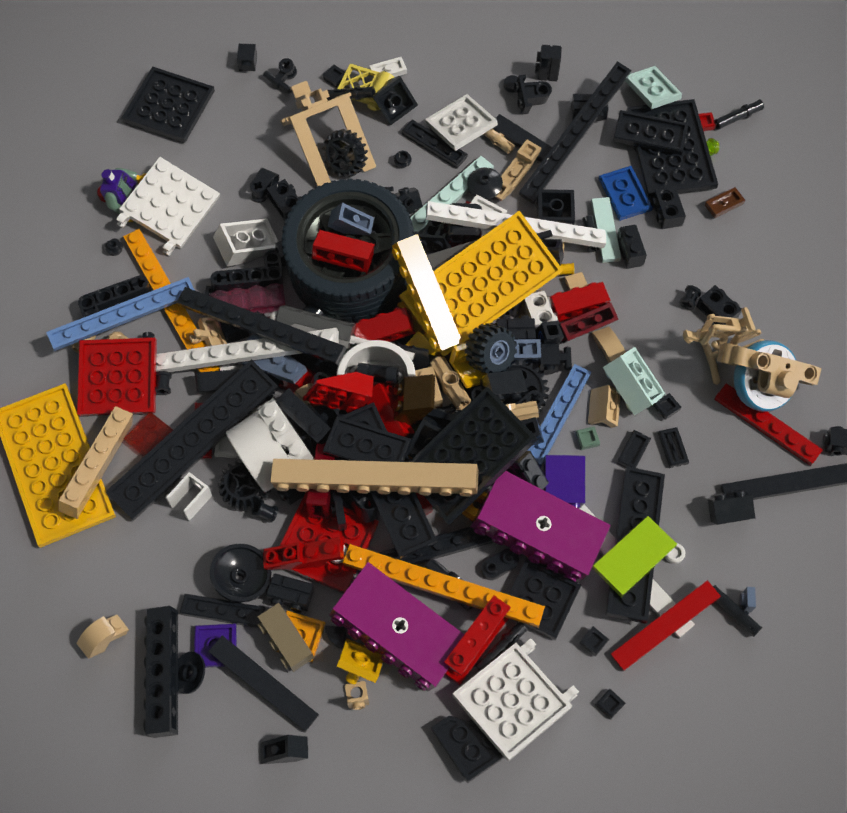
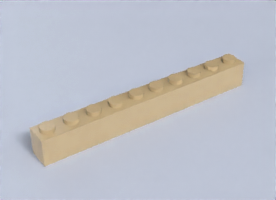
[271,459,478,497]

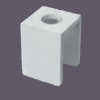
[166,472,212,521]

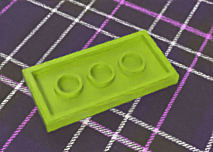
[592,516,677,597]

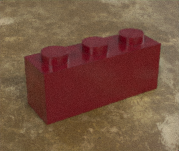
[560,302,619,344]

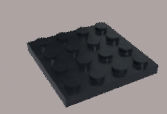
[122,66,215,143]

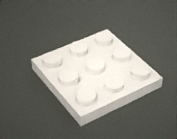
[425,94,498,151]

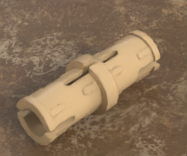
[482,128,515,154]

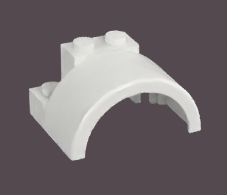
[337,340,415,388]
[226,398,314,492]

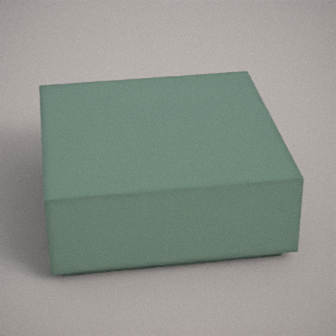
[576,426,600,450]

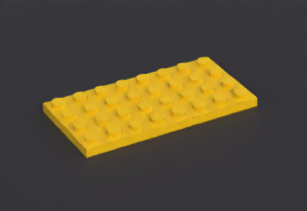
[399,211,563,357]
[0,383,116,548]

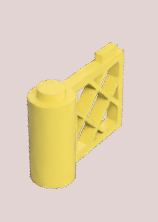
[337,64,395,111]

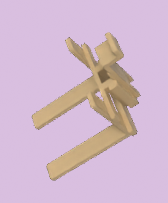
[280,81,376,186]

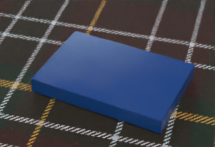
[598,166,653,221]

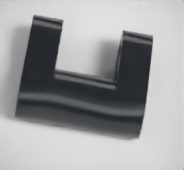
[447,203,482,243]
[357,363,399,384]

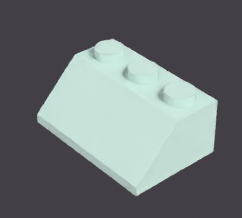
[603,347,666,416]

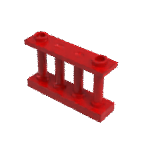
[444,595,511,686]

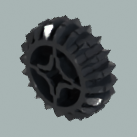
[322,129,368,177]
[218,460,271,511]

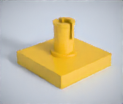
[337,638,383,684]

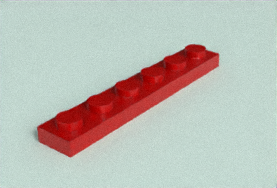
[714,383,823,466]

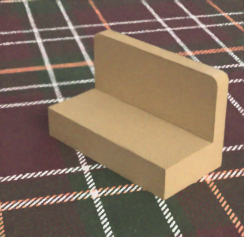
[588,385,620,428]

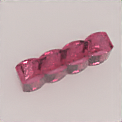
[209,283,286,314]

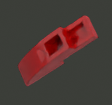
[263,537,344,570]

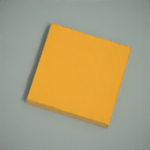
[273,611,326,663]

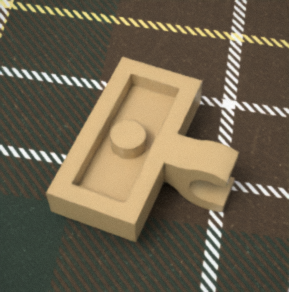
[189,318,227,347]

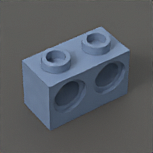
[511,339,541,364]

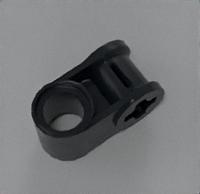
[250,168,279,203]

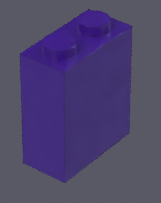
[544,455,585,508]

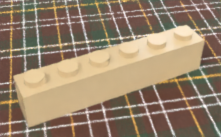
[59,406,133,519]

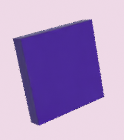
[194,624,237,668]

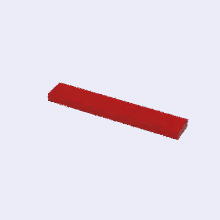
[611,580,721,672]

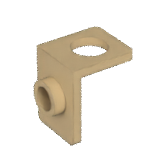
[345,681,369,710]

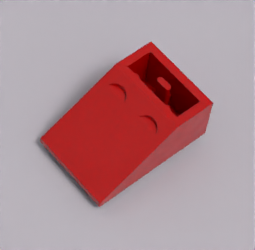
[303,372,374,413]

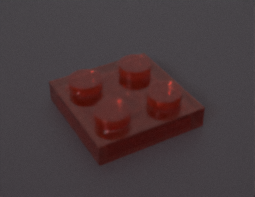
[124,413,173,457]

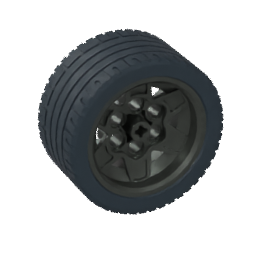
[281,179,414,323]

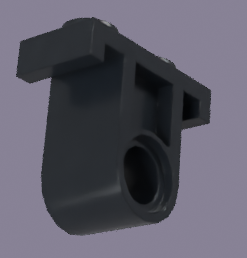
[514,75,552,114]
[414,220,451,251]

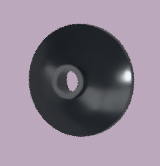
[467,167,503,199]
[178,651,205,694]

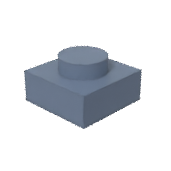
[739,587,756,613]

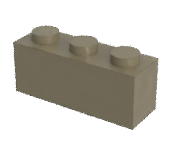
[258,603,314,672]

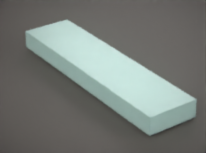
[591,197,621,263]

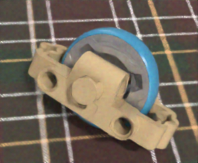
[716,340,822,412]

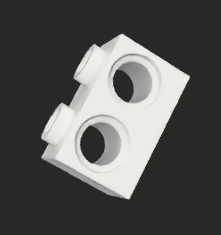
[522,291,558,330]

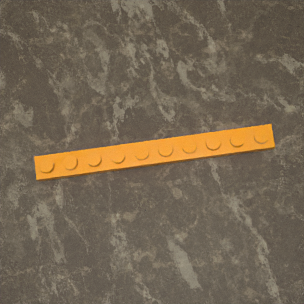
[123,229,220,372]
[343,544,545,628]

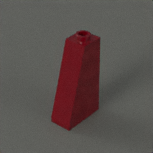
[306,442,337,519]

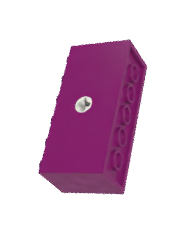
[470,471,611,583]
[329,562,464,691]

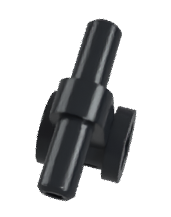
[263,58,297,94]

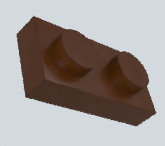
[705,187,745,219]

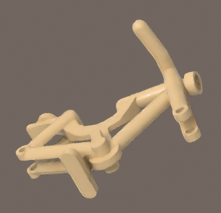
[683,307,764,385]

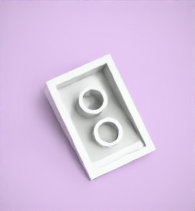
[213,219,279,266]

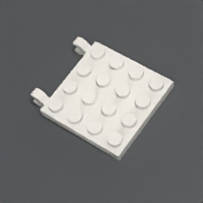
[116,157,220,256]
[452,639,579,761]

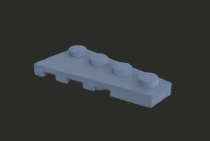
[234,334,308,384]

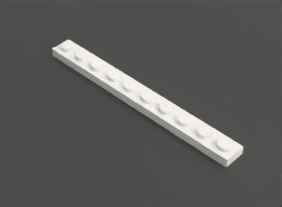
[426,201,606,248]
[156,328,339,372]

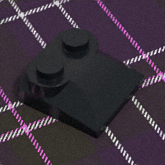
[372,76,418,125]

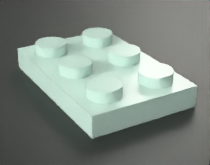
[625,66,682,109]

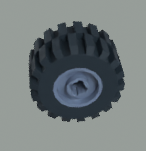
[465,323,517,373]

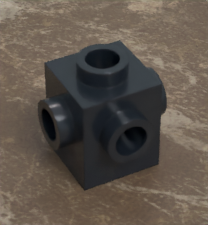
[394,187,423,214]

